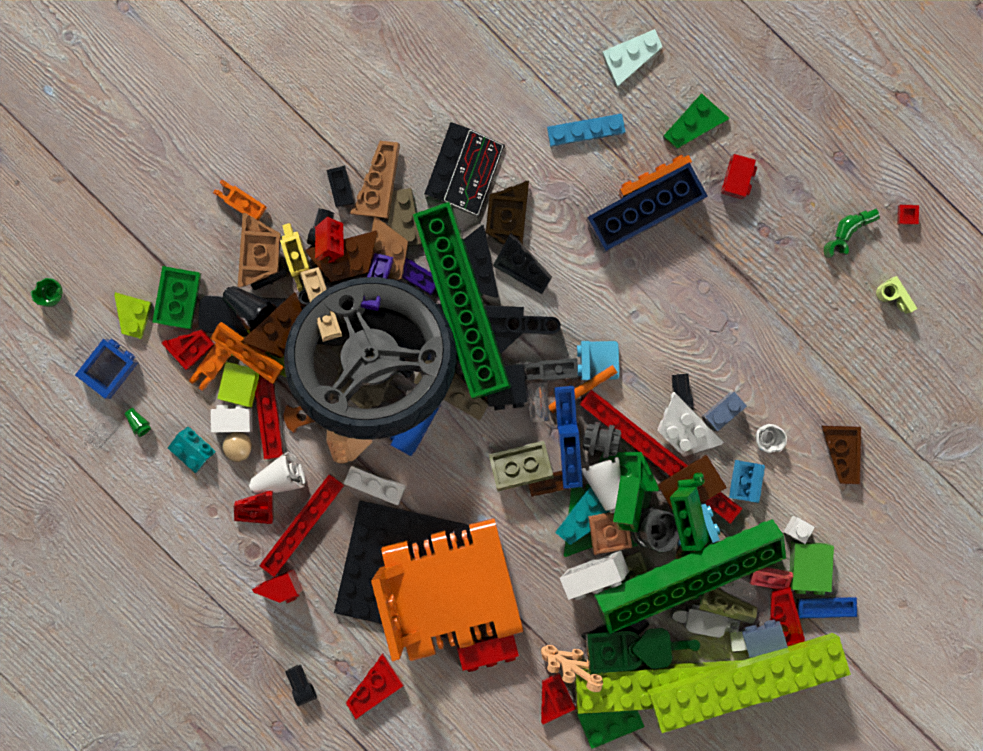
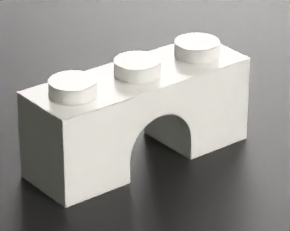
[344,465,406,506]

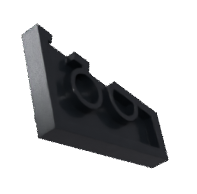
[493,233,552,294]

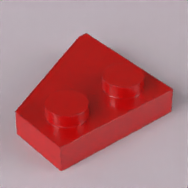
[161,330,215,370]
[541,673,576,725]

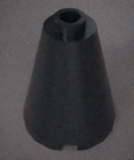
[223,286,276,333]

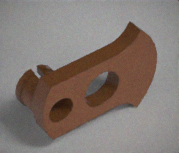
[284,405,315,433]

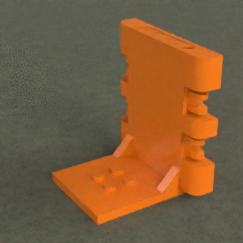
[371,518,524,661]

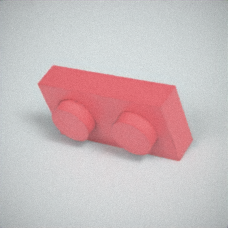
[749,567,793,590]

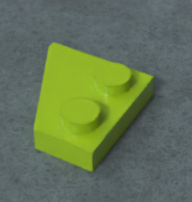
[114,292,152,339]

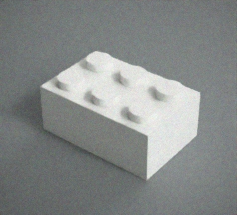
[560,550,629,600]

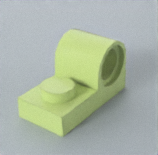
[876,276,918,314]

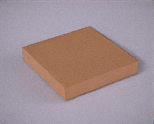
[588,512,632,555]

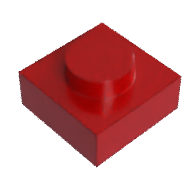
[897,204,919,225]

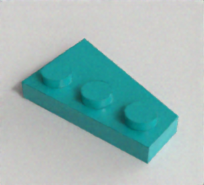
[555,487,610,545]

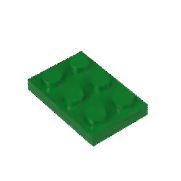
[152,266,202,329]

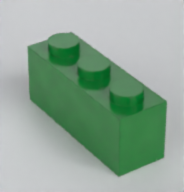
[670,487,709,551]

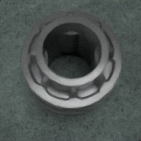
[583,422,622,459]

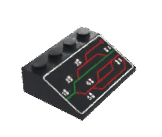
[424,122,505,217]

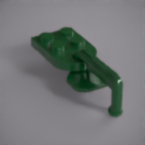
[586,628,701,674]

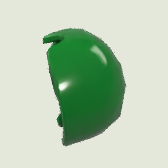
[31,278,63,307]

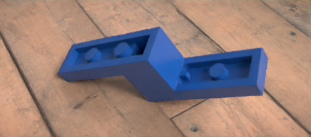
[554,386,583,488]

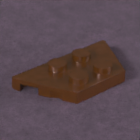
[305,230,378,283]
[241,292,302,358]

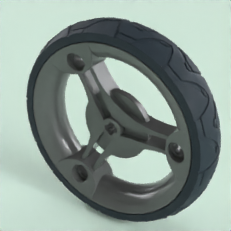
[284,277,457,440]

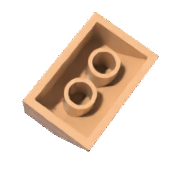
[327,430,372,464]

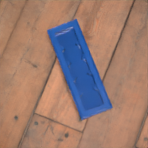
[797,597,857,619]

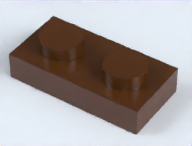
[528,470,569,497]

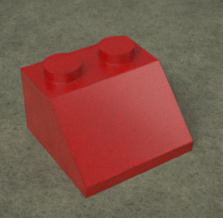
[252,569,303,604]

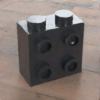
[487,364,529,411]

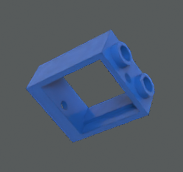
[75,338,138,399]

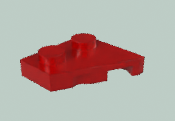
[233,491,274,524]

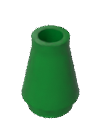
[124,408,151,437]

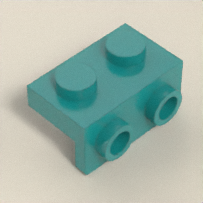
[168,427,216,474]

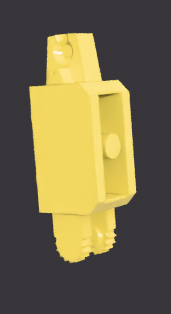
[280,223,311,292]

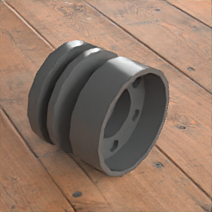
[630,507,680,552]

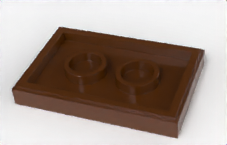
[658,455,727,510]

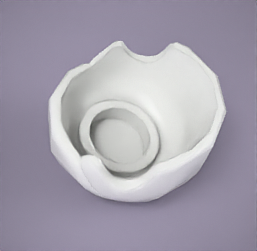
[755,424,787,453]

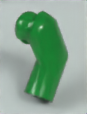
[677,473,705,488]

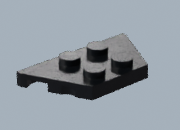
[463,225,499,298]

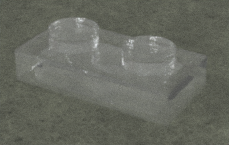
[528,383,550,422]

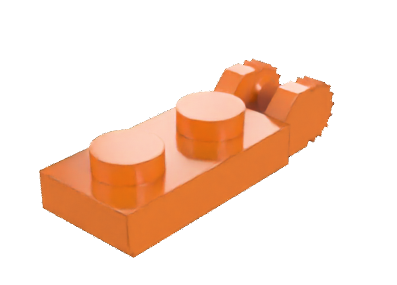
[213,179,267,221]
[189,343,232,391]

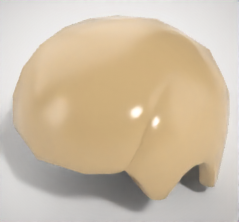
[222,432,252,462]

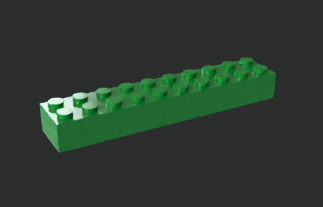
[413,202,511,399]
[595,519,786,634]

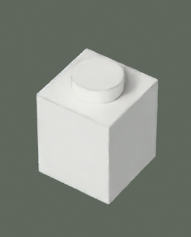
[784,516,815,544]

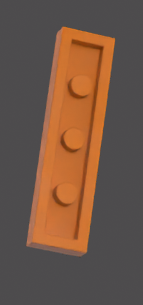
[618,155,692,199]
[210,322,284,384]

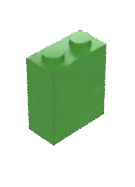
[789,541,834,595]

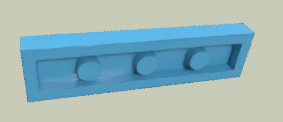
[547,114,625,147]

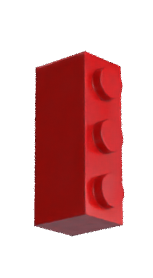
[457,635,519,672]

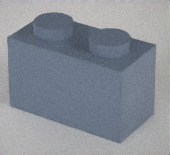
[702,392,747,431]
[742,620,788,658]

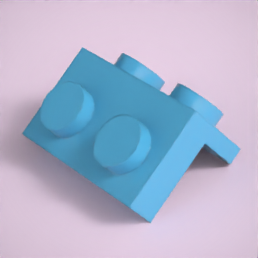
[729,460,765,503]

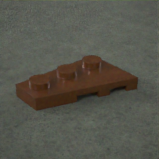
[821,425,861,484]

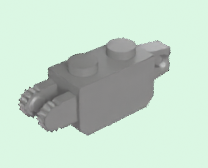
[670,604,740,638]

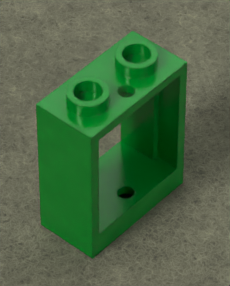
[613,474,646,532]

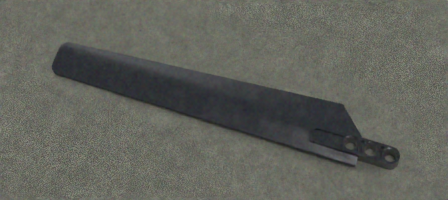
[198,295,561,359]

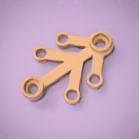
[541,645,603,692]

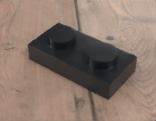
[326,165,355,208]

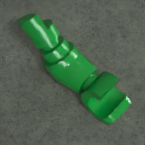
[823,208,880,258]

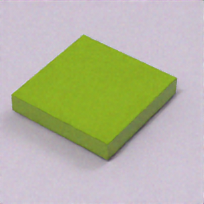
[217,362,259,407]

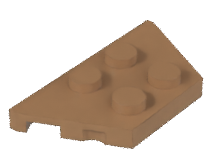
[238,213,281,288]
[363,217,409,281]

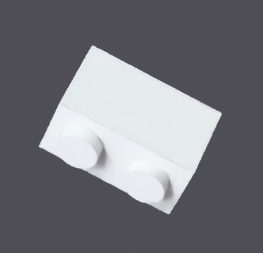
[211,405,253,432]

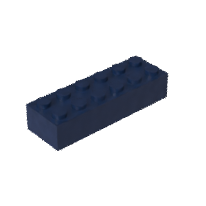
[586,162,708,253]

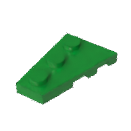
[663,93,730,149]
[577,710,645,749]

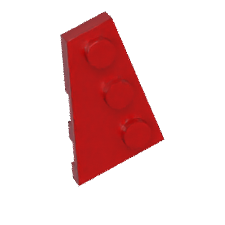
[346,653,405,719]

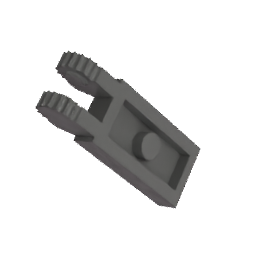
[524,358,579,380]

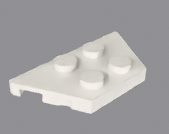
[657,392,724,457]

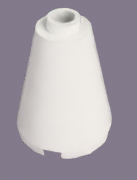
[249,452,306,495]
[581,457,621,513]

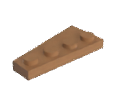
[350,141,400,219]

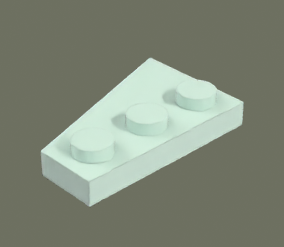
[602,29,663,88]

